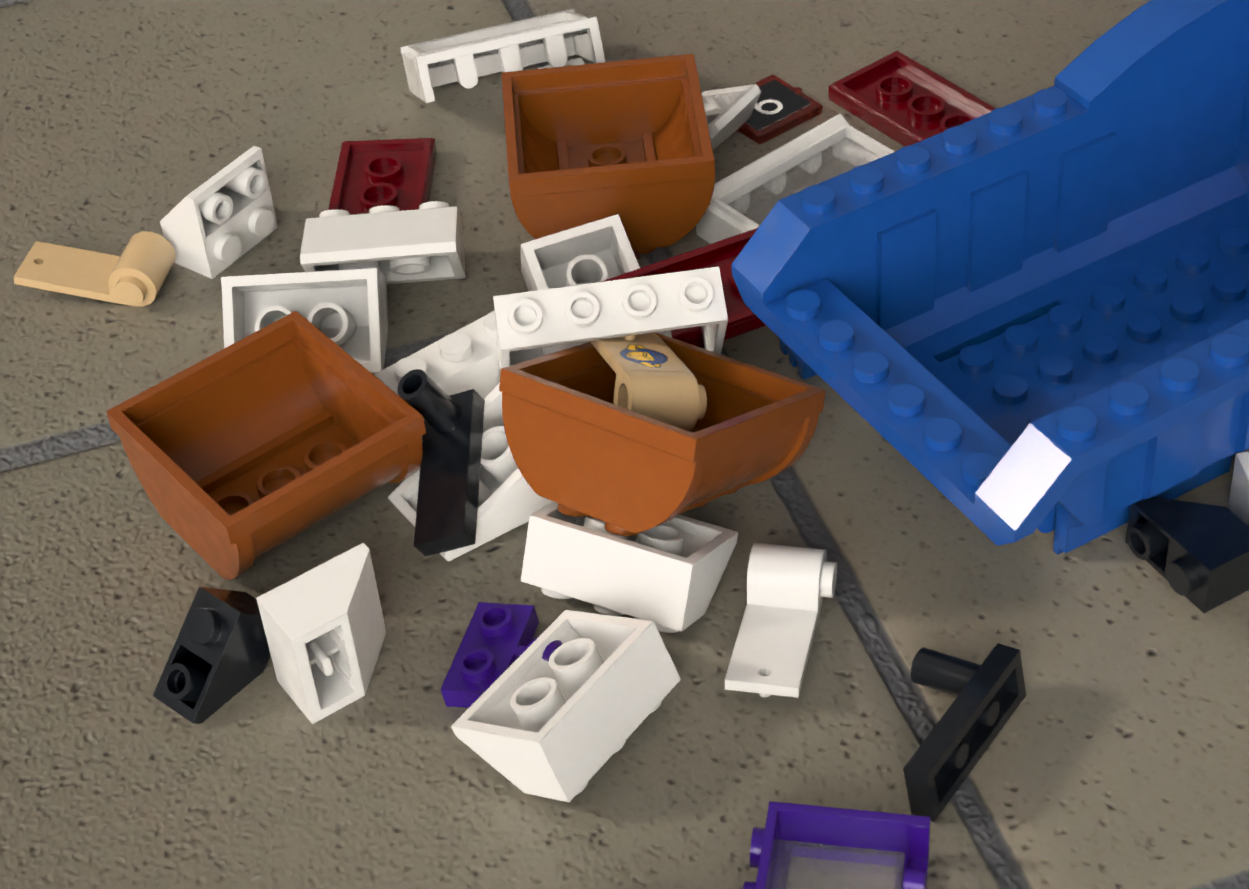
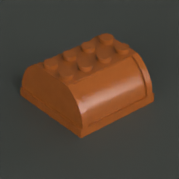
[501,54,715,254]
[106,311,426,580]
[499,332,826,536]

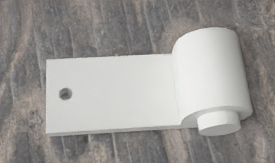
[725,542,837,698]

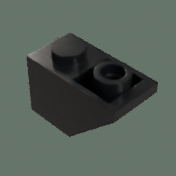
[1126,497,1249,613]
[153,587,271,724]

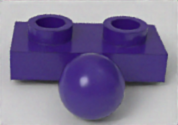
[440,602,563,708]

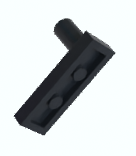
[397,369,485,556]
[903,643,1026,822]

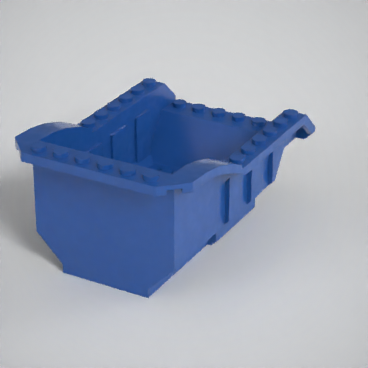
[732,0,1249,555]

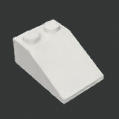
[521,214,640,349]
[387,383,554,562]

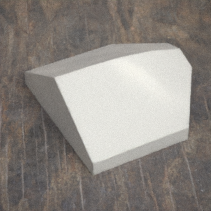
[702,84,761,150]

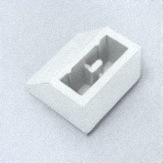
[160,146,278,279]
[256,543,386,724]

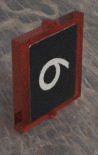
[736,74,822,145]

